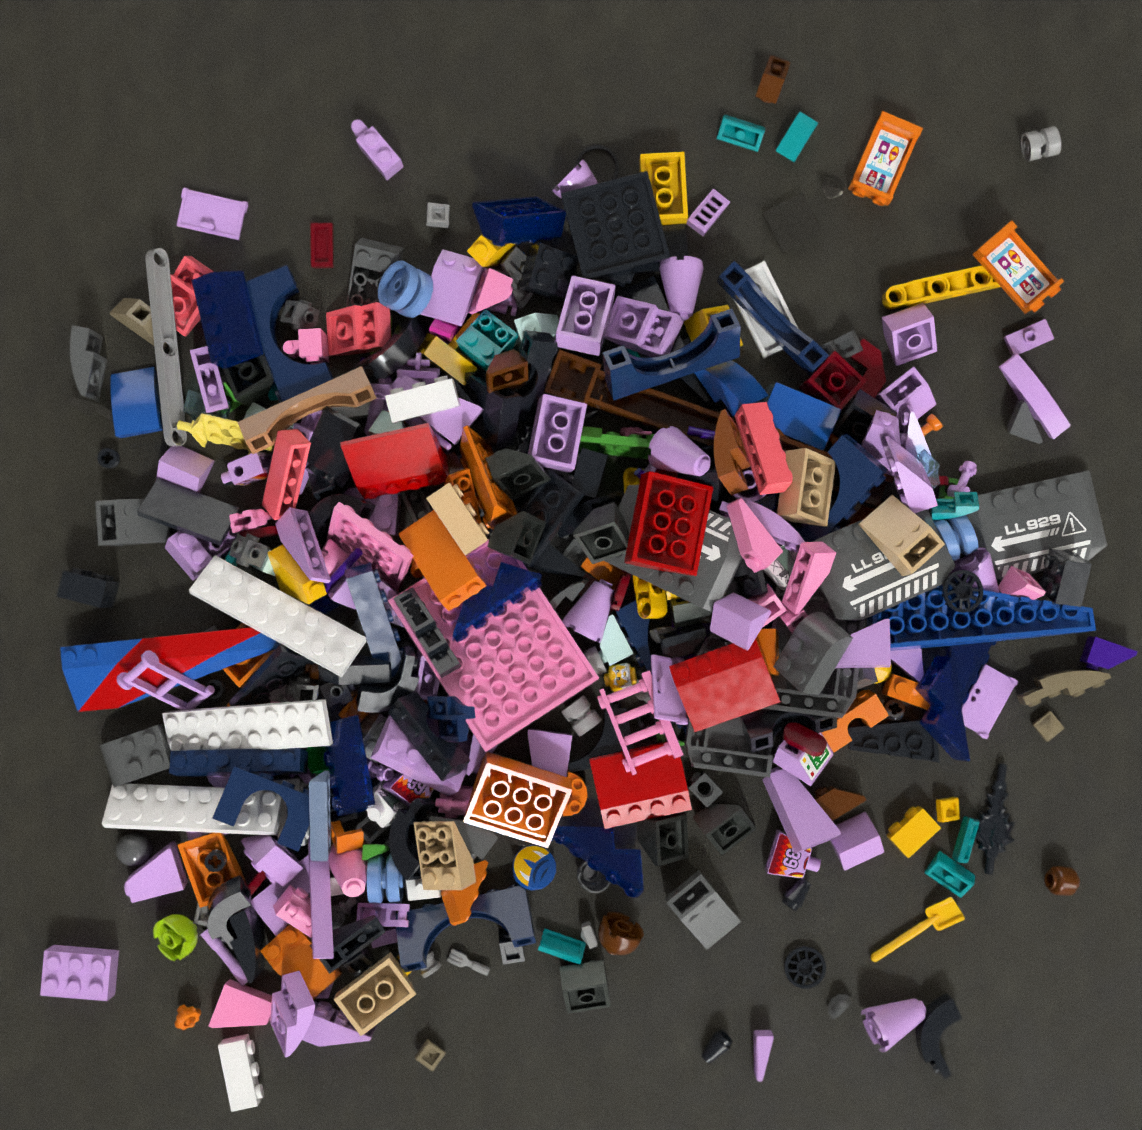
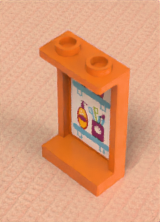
[848,111,923,206]
[972,220,1064,314]

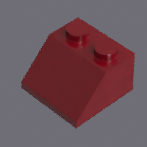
[799,351,866,409]

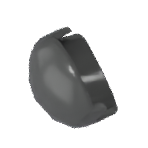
[116,832,153,866]
[577,858,612,893]

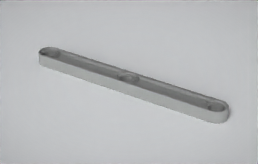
[145,248,187,447]

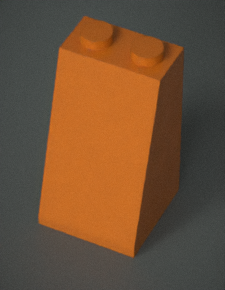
[398,510,486,611]

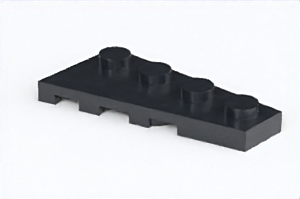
[229,645,315,706]
[848,718,940,763]

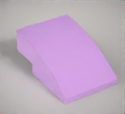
[604,296,683,357]
[270,971,315,1057]

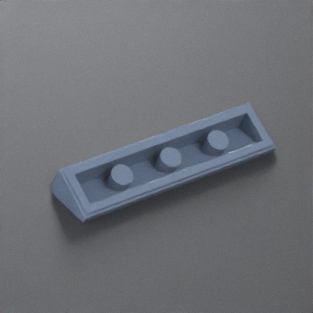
[309,771,331,861]

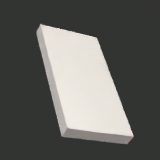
[734,261,798,359]

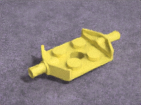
[177,413,275,455]

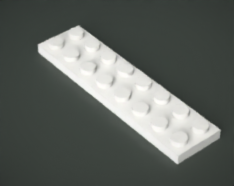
[189,555,367,677]
[162,699,333,751]
[102,784,284,836]

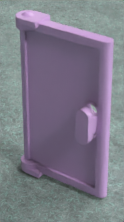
[177,187,248,240]
[651,655,688,725]
[954,664,1019,739]

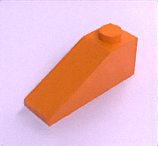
[882,674,952,716]

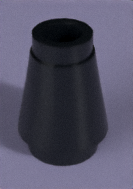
[781,878,812,912]
[701,1030,733,1064]

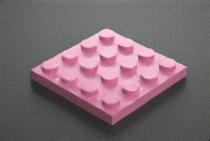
[326,502,413,592]

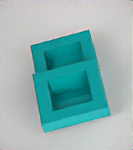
[776,112,818,162]
[930,492,979,520]

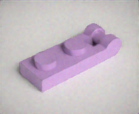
[356,903,410,927]

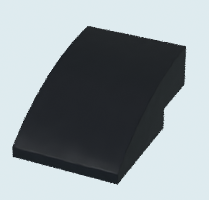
[229,905,266,983]

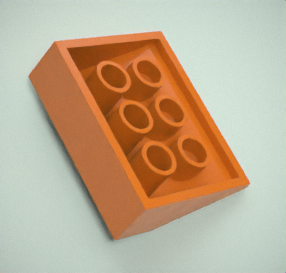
[460,425,518,530]
[463,752,572,848]

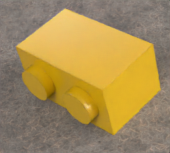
[886,806,941,858]

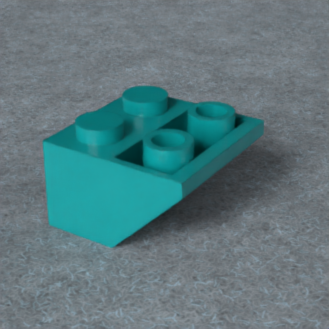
[456,309,519,371]

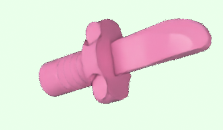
[620,427,652,436]

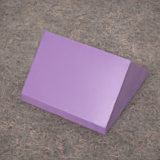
[156,446,215,493]
[710,592,771,651]
[830,812,884,871]

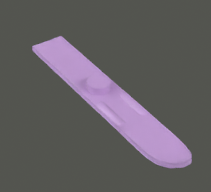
[308,835,334,959]

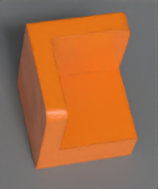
[331,820,364,854]

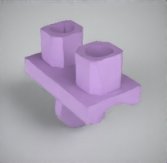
[397,353,440,385]

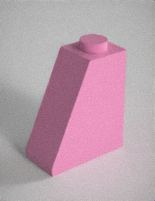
[209,979,272,1028]

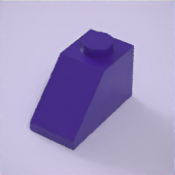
[1080,636,1138,671]

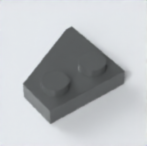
[500,246,533,309]

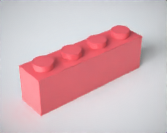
[735,402,793,495]
[262,429,311,520]

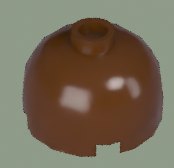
[598,912,644,955]

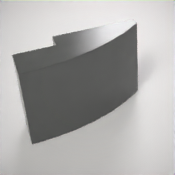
[70,325,108,402]

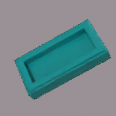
[538,928,586,965]

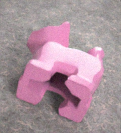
[229,509,273,533]

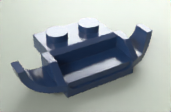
[426,695,476,742]

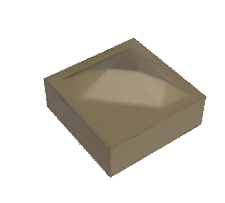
[1032,710,1064,742]
[414,1039,446,1072]

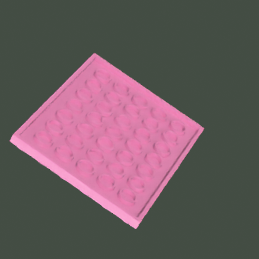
[388,538,599,753]

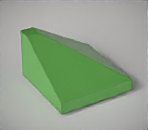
[362,844,389,860]

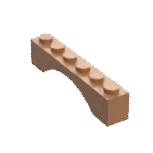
[238,366,377,454]

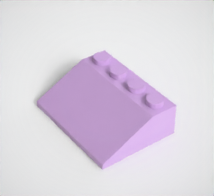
[370,714,473,796]

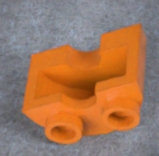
[562,769,587,816]

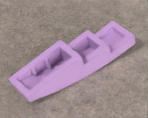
[999,353,1071,439]

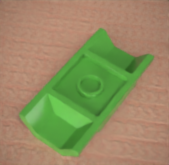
[578,426,655,459]

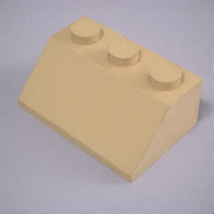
[777,448,836,526]
[426,483,490,555]
[334,952,416,1036]

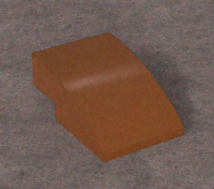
[714,409,751,496]

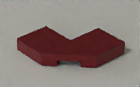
[849,339,886,398]

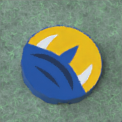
[512,845,556,890]

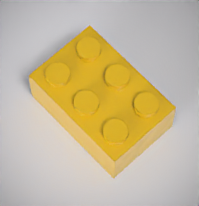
[639,152,688,226]

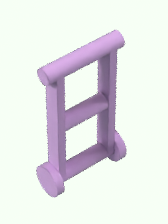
[117,651,215,710]

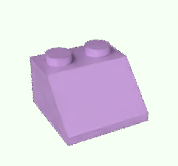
[882,303,937,366]

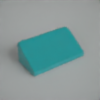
[717,115,765,152]
[952,816,980,863]
[924,851,975,898]

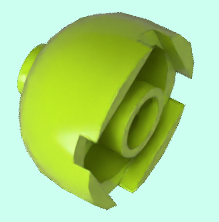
[153,914,198,961]

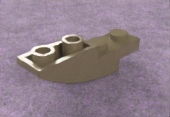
[1017,670,1111,707]

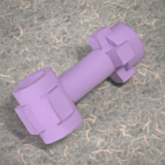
[947,461,977,497]
[359,758,394,781]

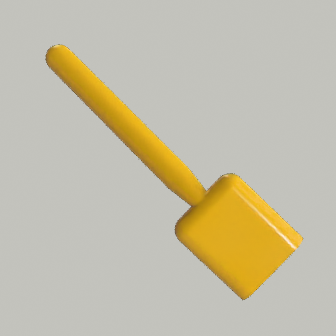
[870,897,965,962]

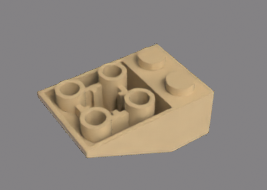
[859,495,945,576]
[414,821,476,890]

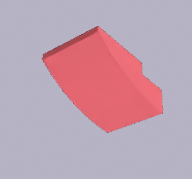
[170,256,227,336]
[326,302,391,356]

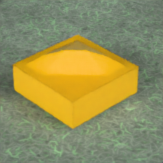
[936,797,960,823]

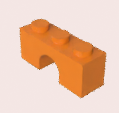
[821,690,889,752]

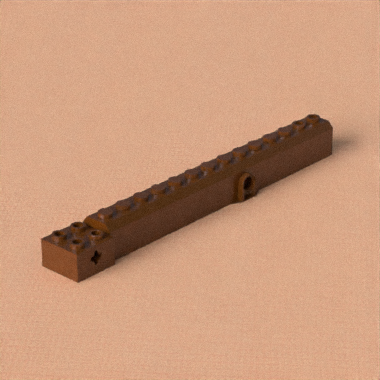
[544,349,894,509]

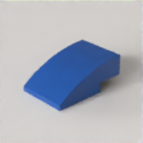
[695,360,769,416]
[111,367,163,438]
[767,382,842,451]

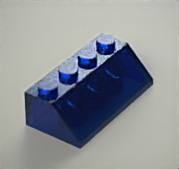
[472,196,566,246]
[191,271,263,369]
[324,715,375,816]

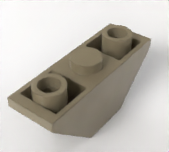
[110,298,169,350]

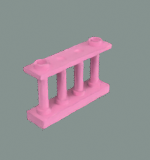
[597,670,683,775]

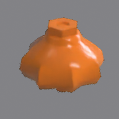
[174,1005,201,1030]

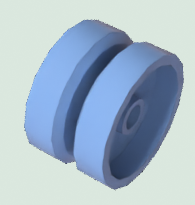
[378,260,433,318]
[933,515,979,561]
[367,853,405,903]

